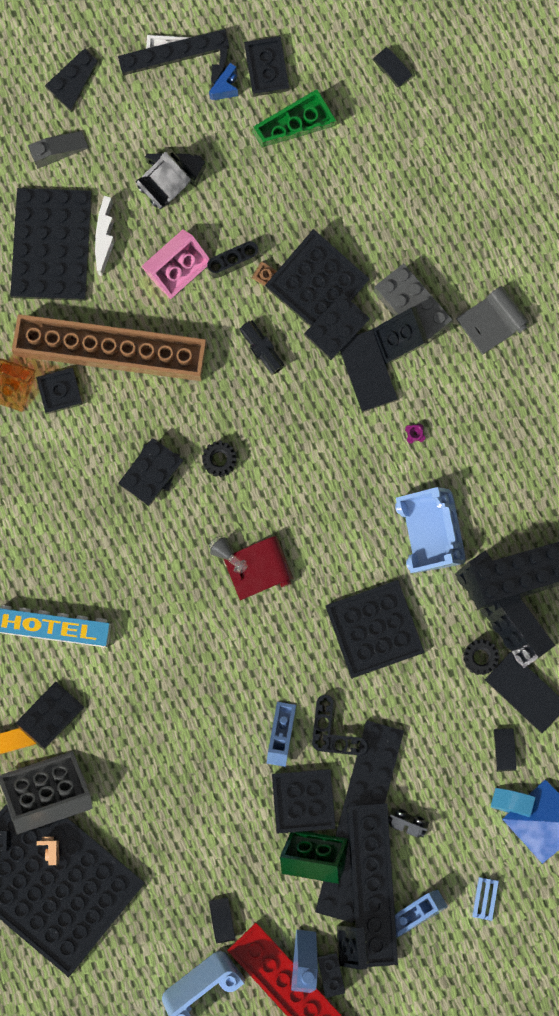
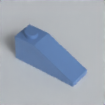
[266,702,296,767]
[395,890,448,938]
[291,930,318,993]

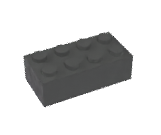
[374,263,452,348]

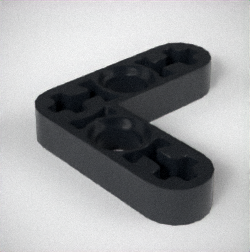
[312,695,369,756]

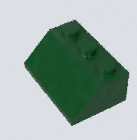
[280,832,348,884]

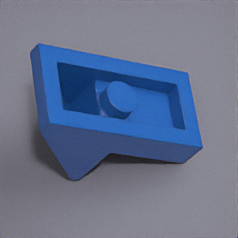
[209,63,238,100]

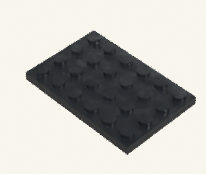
[10,188,92,301]

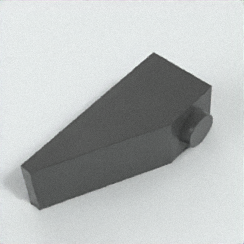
[28,131,89,169]

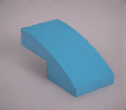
[490,788,535,817]

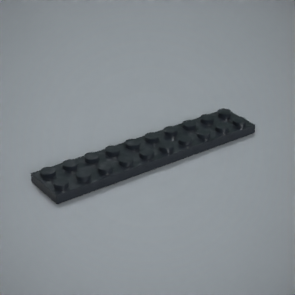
[315,720,404,923]

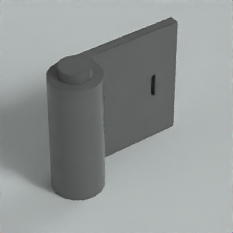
[456,286,529,355]

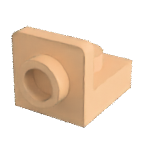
[37,837,59,865]

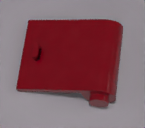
[224,536,294,601]

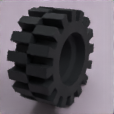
[202,441,237,477]
[463,639,499,675]

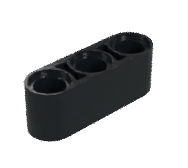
[207,241,259,278]

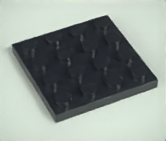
[264,229,369,327]
[325,580,425,679]

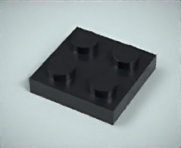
[36,367,83,414]

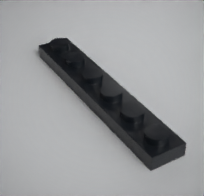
[118,29,230,76]

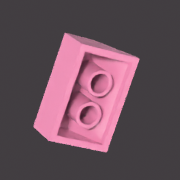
[141,229,209,299]

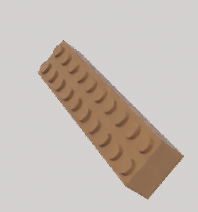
[12,314,207,381]

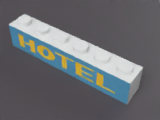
[0,605,111,648]

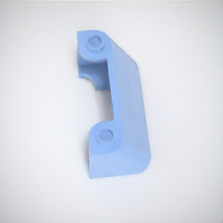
[395,487,466,573]
[162,951,246,1016]

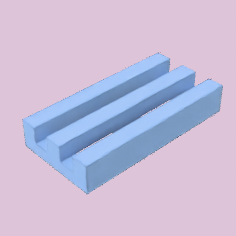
[472,877,499,921]

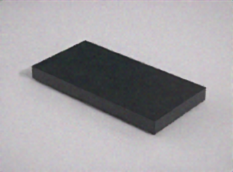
[340,330,398,413]
[485,652,559,734]

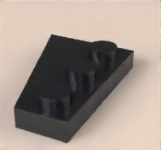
[45,48,98,112]

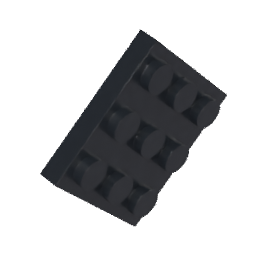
[272,769,336,834]

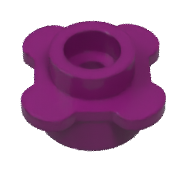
[405,424,425,444]

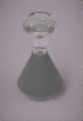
[209,536,247,574]

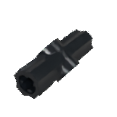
[239,320,285,375]

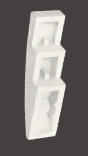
[95,196,115,276]

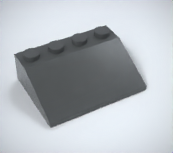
[0,751,93,834]

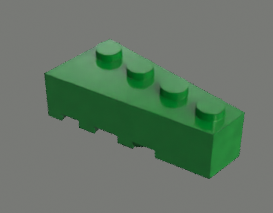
[252,89,336,148]

